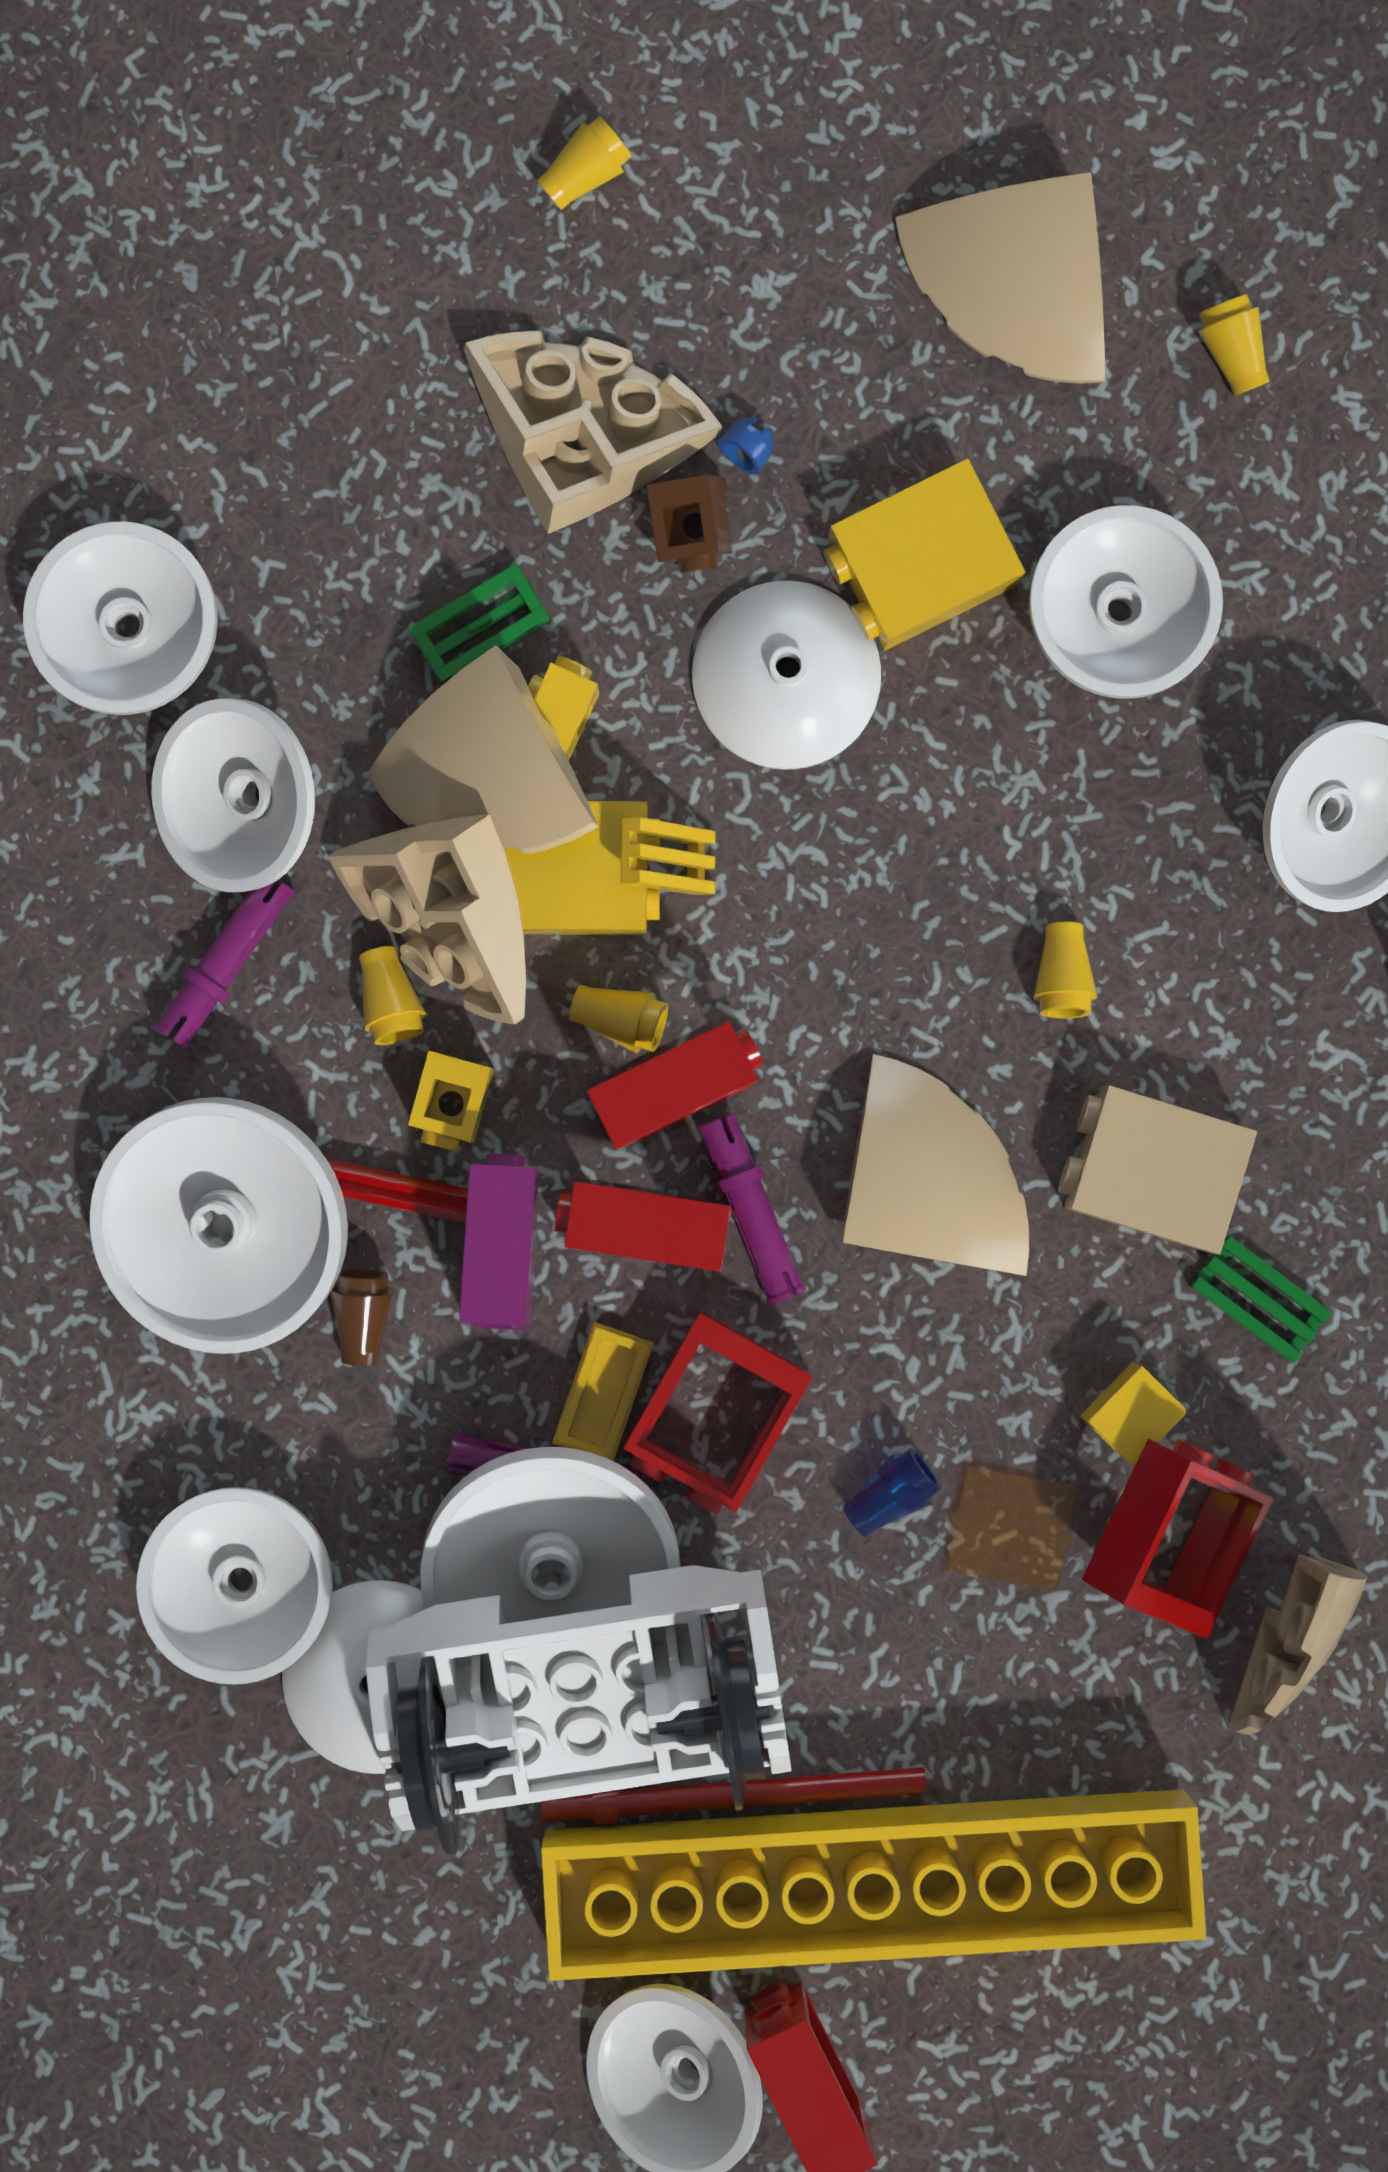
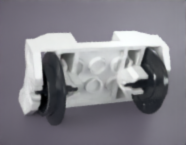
[366,1565,791,1855]

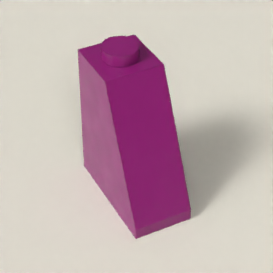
[459,1154,539,1331]

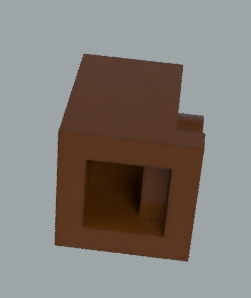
[647,474,732,573]

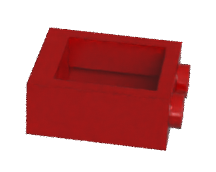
[587,1021,764,1151]
[554,1181,731,1272]
[623,1310,813,1514]
[1081,1438,1273,1638]
[744,1982,878,2172]

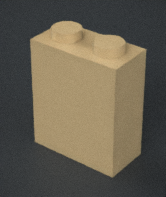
[1058,1085,1257,1255]

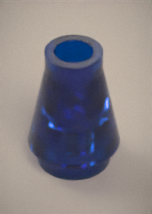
[843,1448,941,1537]

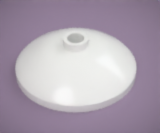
[1029,505,1223,699]
[23,522,218,715]
[692,581,881,770]
[151,698,315,892]
[1263,720,1388,912]
[136,1487,333,1684]
[282,1580,435,1774]
[586,1984,763,2172]

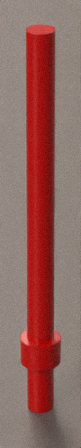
[541,1767,927,1825]

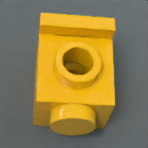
[528,656,600,761]
[408,1051,495,1152]

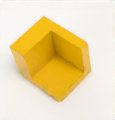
[1080,1362,1186,1467]

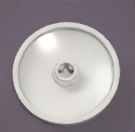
[90,1097,348,1354]
[420,1447,680,1624]

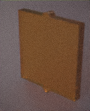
[947,1466,1077,1592]

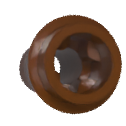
[331,1269,394,1366]

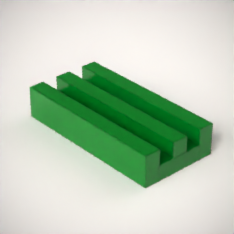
[408,563,550,685]
[1189,1235,1332,1364]

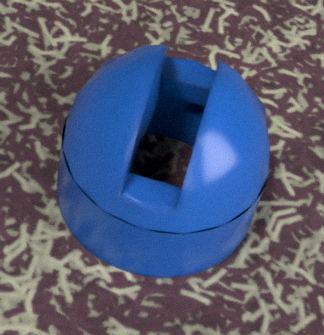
[718,417,774,475]

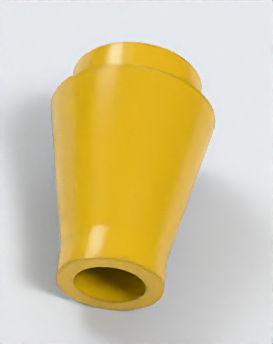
[537,116,632,210]
[1198,294,1270,396]
[1034,922,1098,1019]
[359,946,426,1045]
[569,985,668,1054]

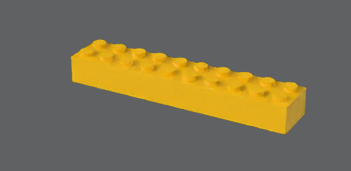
[541,1789,1207,1981]

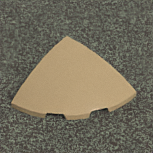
[895,172,1105,384]
[464,331,722,534]
[368,645,599,854]
[327,814,526,1024]
[840,1054,1029,1276]
[1228,1554,1367,1735]

